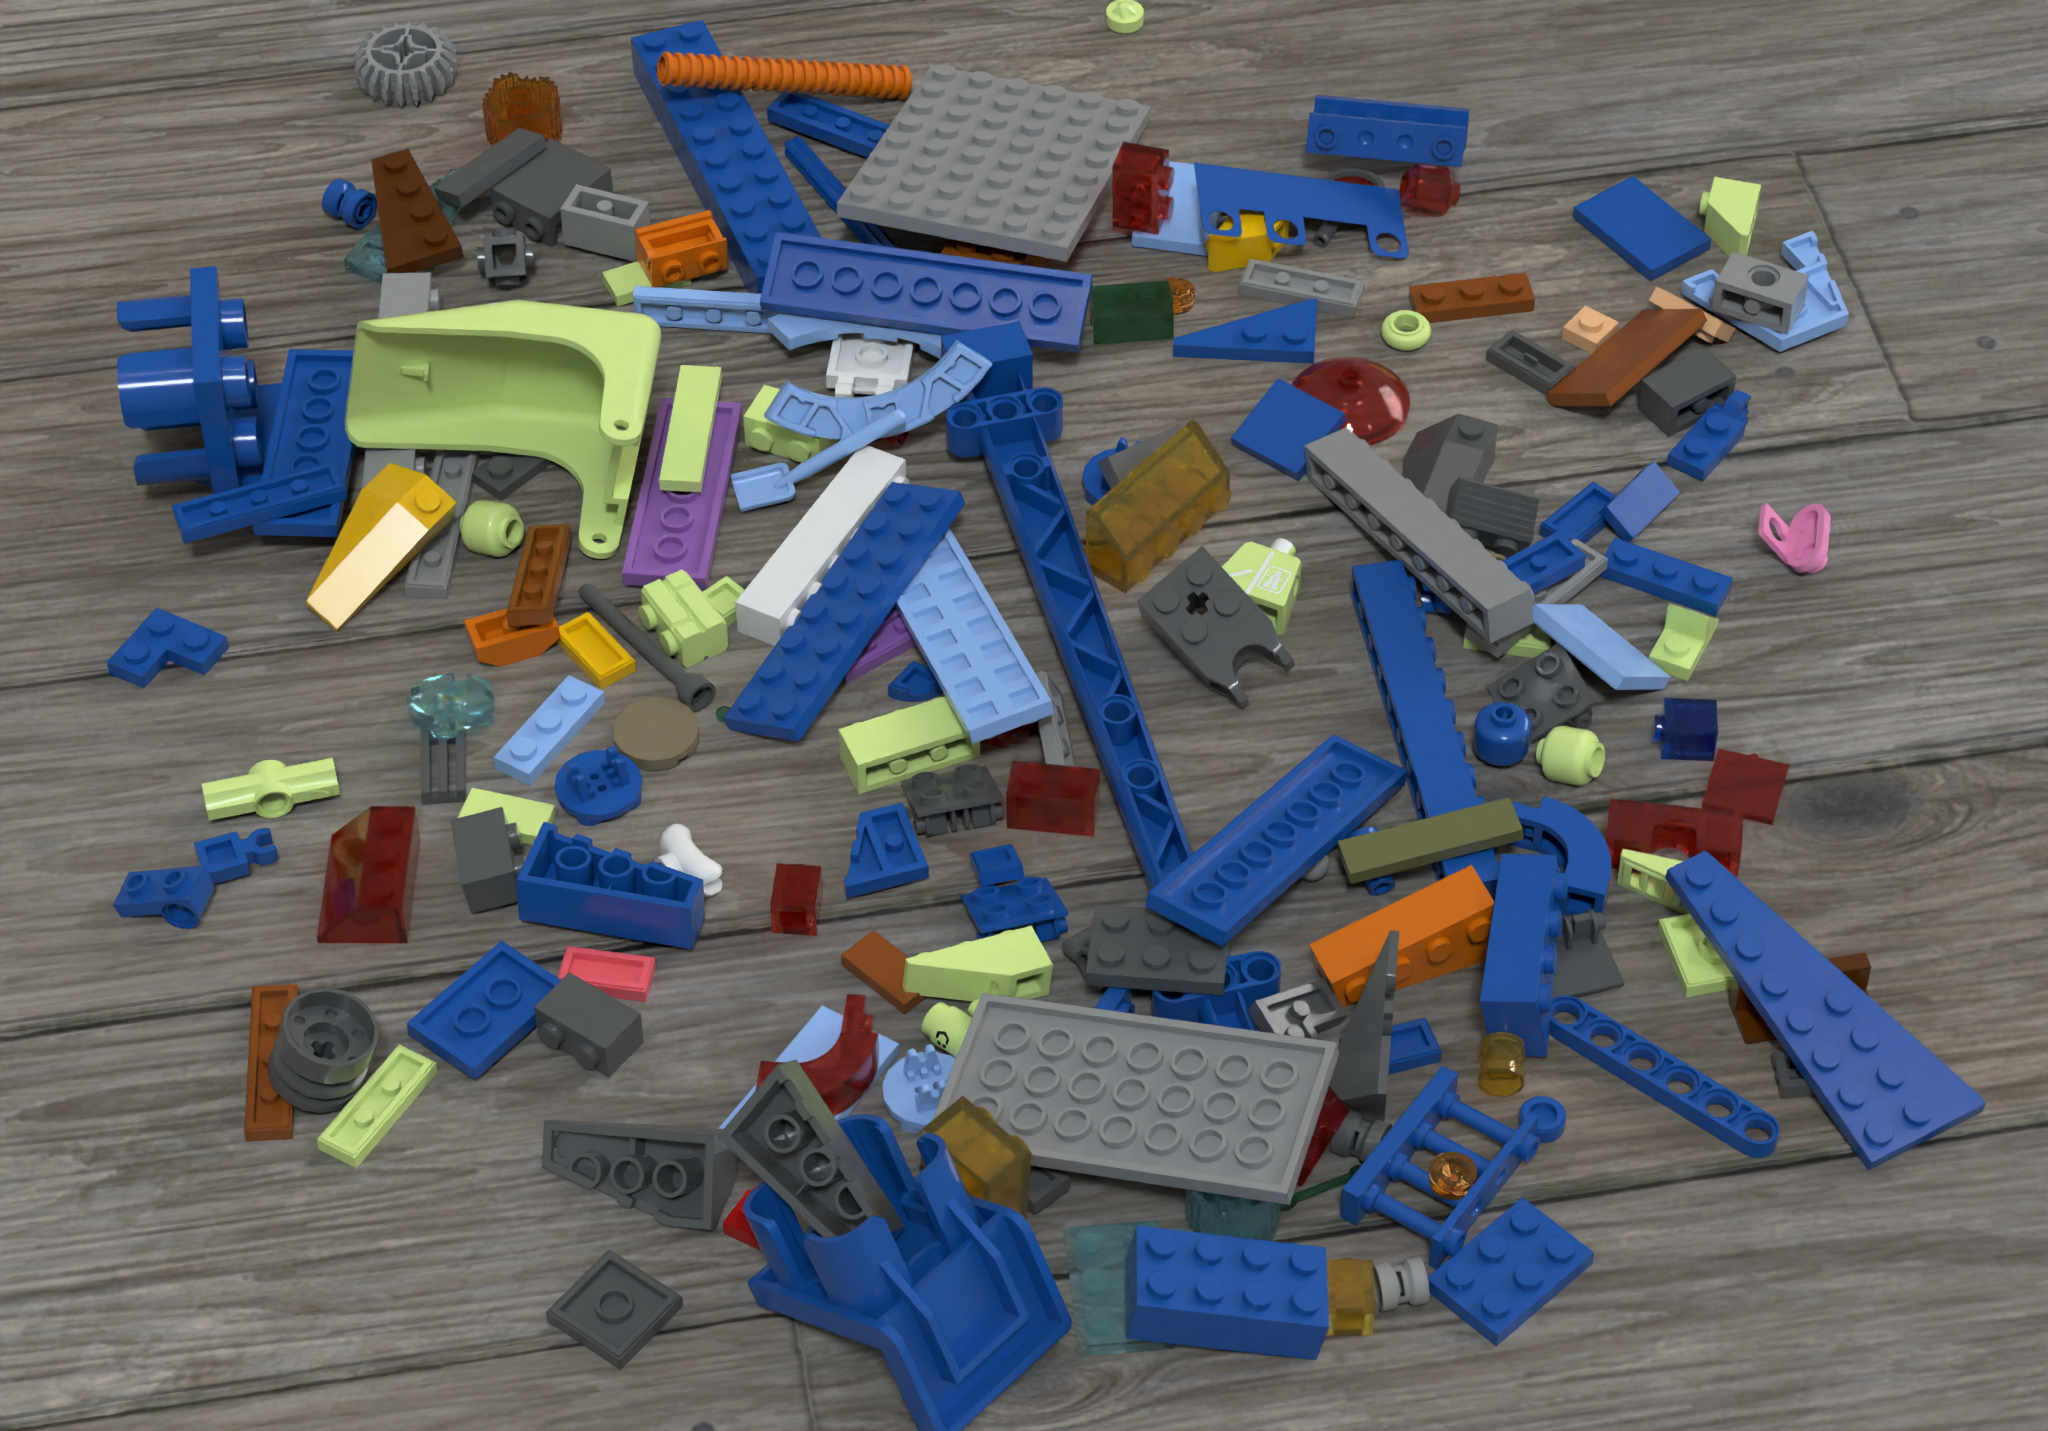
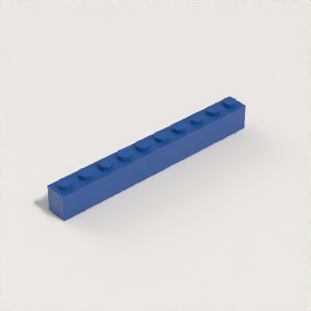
[1350,560,1500,902]

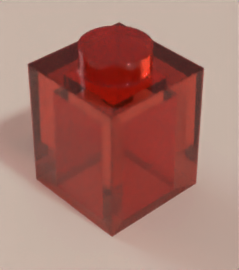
[770,863,823,936]

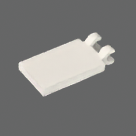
[826,333,916,398]

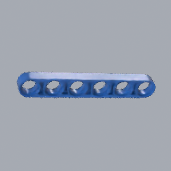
[1549,995,1780,1158]

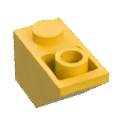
[1205,209,1289,272]

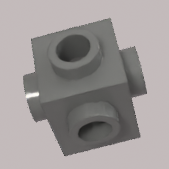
[477,229,535,286]

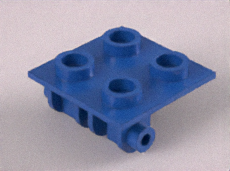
[960,876,1069,942]

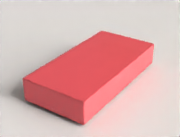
[557,946,656,1002]

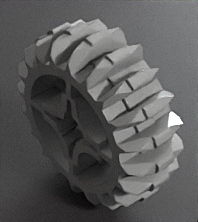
[354,21,457,108]

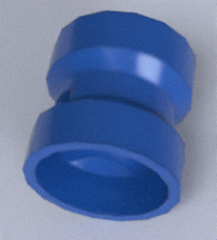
[322,178,377,229]

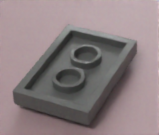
[1086,904,1230,996]

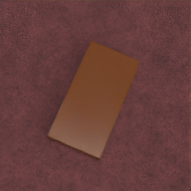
[1546,308,1707,407]

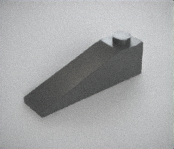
[1403,413,1498,513]
[1324,930,1399,1121]
[542,1120,737,1230]

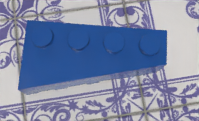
[516,822,705,949]
[1480,854,1568,1057]

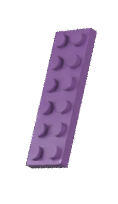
[622,397,743,590]

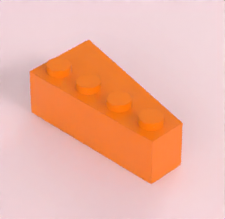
[1309,865,1494,1007]

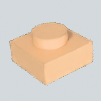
[1562,305,1619,354]

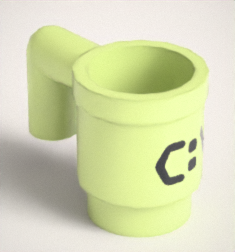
[922,999,979,1058]

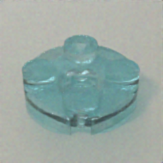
[407,673,495,739]

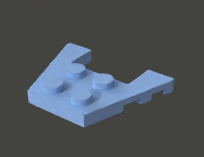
[1681,231,1849,352]

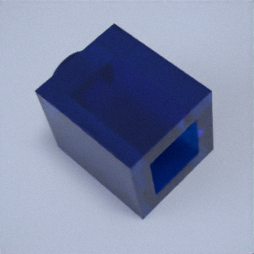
[1653,698,1718,761]

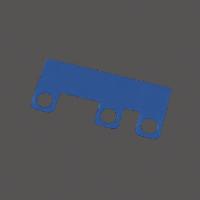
[1194,162,1409,259]

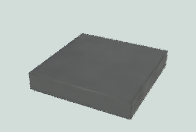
[546,1249,683,1370]

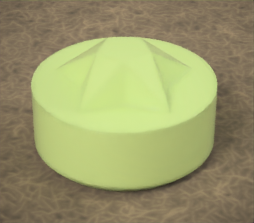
[1106,0,1144,34]

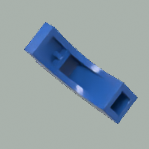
[1495,796,1611,916]

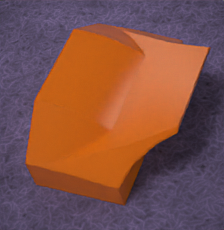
[464,608,560,667]

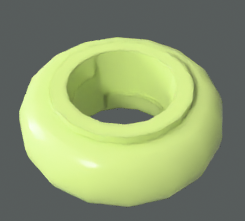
[1381,310,1431,351]

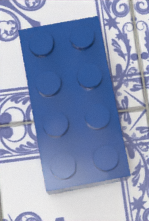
[1125,1225,1329,1360]

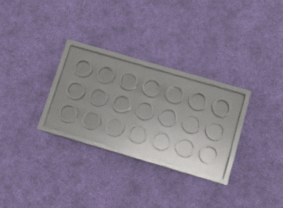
[928,993,1339,1205]

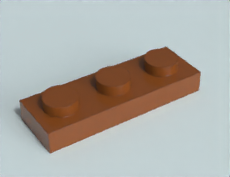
[1408,273,1535,323]

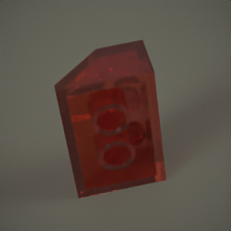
[317,806,421,943]

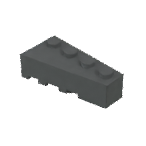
[717,1059,905,1239]

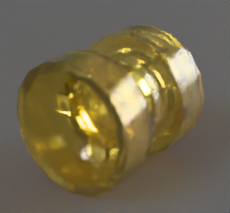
[1478,1032,1525,1097]

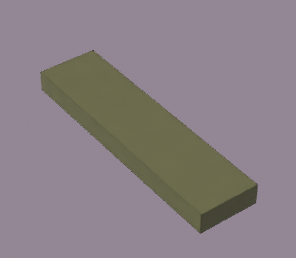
[1337,797,1524,884]

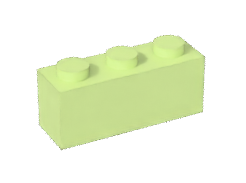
[838,696,981,794]

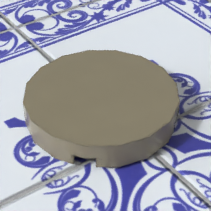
[612,696,700,771]

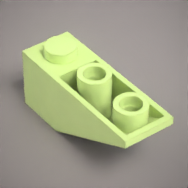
[903,926,1053,1002]

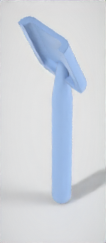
[730,409,906,512]

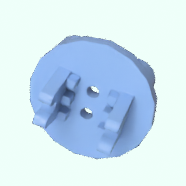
[882,1044,956,1133]

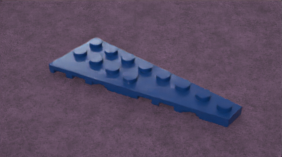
[1665,851,1986,1171]

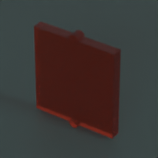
[1702,749,1789,825]

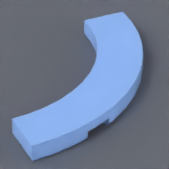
[767,313,943,359]
[764,340,993,441]

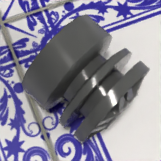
[267,987,379,1113]

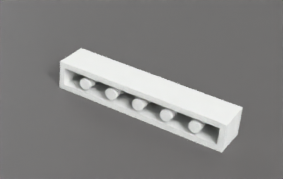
[735,445,909,646]

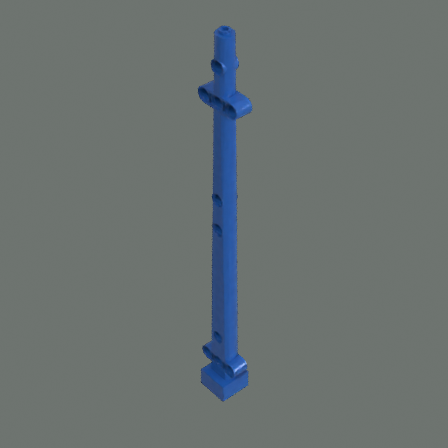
[941,321,1281,1031]

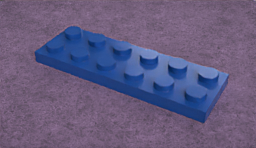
[253,349,356,537]

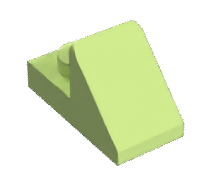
[1649,604,1719,681]

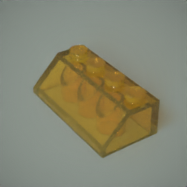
[1086,420,1231,593]

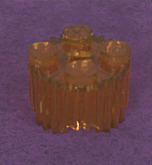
[482,72,563,146]

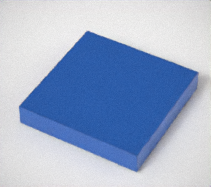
[1231,378,1346,481]

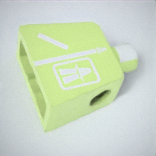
[1222,538,1302,636]

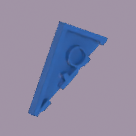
[1173,299,1317,364]

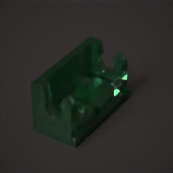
[1089,280,1174,345]

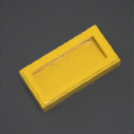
[556,612,636,690]

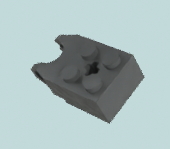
[1137,546,1295,710]

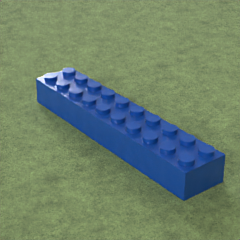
[631,20,822,294]

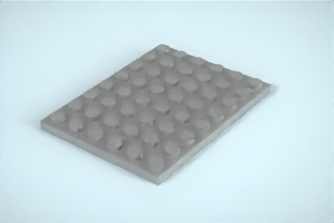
[837,64,1151,262]

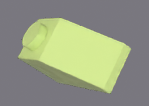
[1699,177,1761,257]

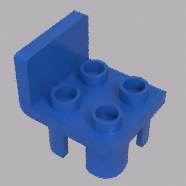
[117,266,282,494]
[743,1114,1072,1431]

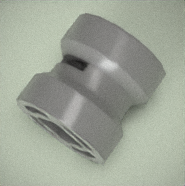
[1370,1256,1430,1312]

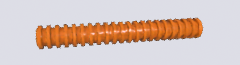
[657,51,912,100]

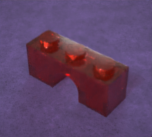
[1605,799,1744,878]

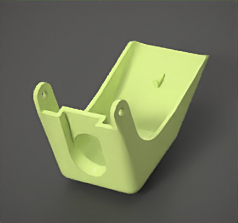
[345,299,662,559]

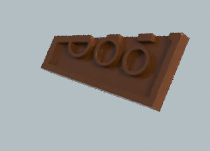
[371,148,463,273]

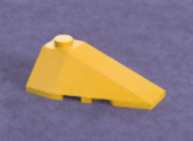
[306,462,457,632]

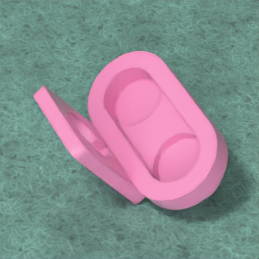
[1758,503,1831,574]

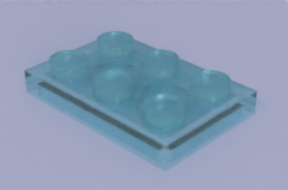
[1064,1220,1175,1357]

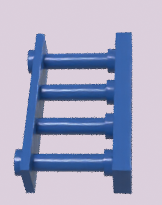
[1306,95,1470,167]
[1340,1065,1540,1270]

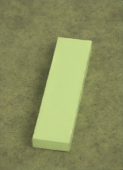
[659,365,722,492]

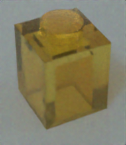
[1326,1257,1375,1336]

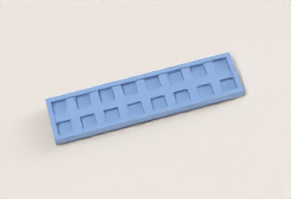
[895,527,1054,744]

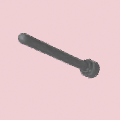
[579,584,716,712]

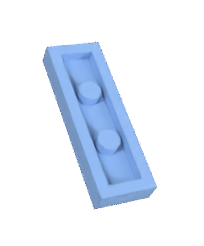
[493,675,605,786]

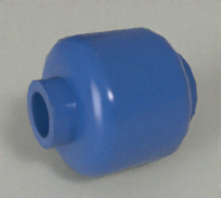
[1473,702,1532,767]

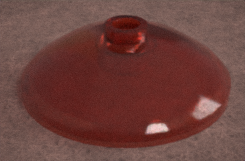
[1291,356,1410,446]

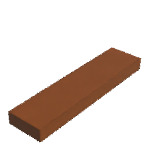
[506,524,572,627]
[244,984,300,1142]

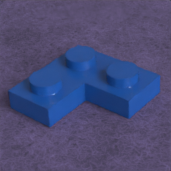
[107,607,229,688]

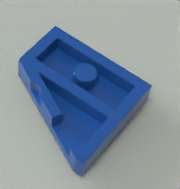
[844,802,929,898]

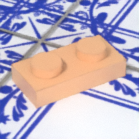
[1649,286,1736,343]

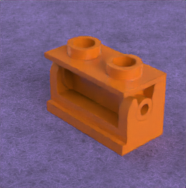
[635,210,727,287]

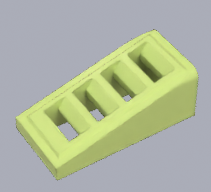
[1617,849,1690,914]

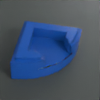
[888,660,943,702]

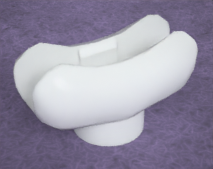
[654,823,723,897]

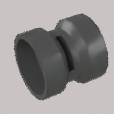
[1331,1108,1392,1163]

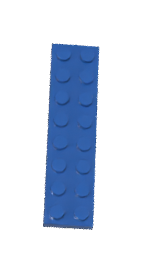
[759,232,1093,353]
[724,482,965,742]
[1145,734,1408,947]

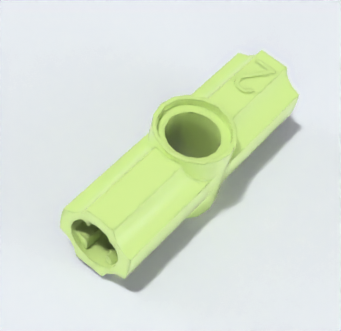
[202,758,340,821]

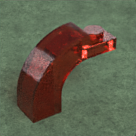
[756,994,879,1117]

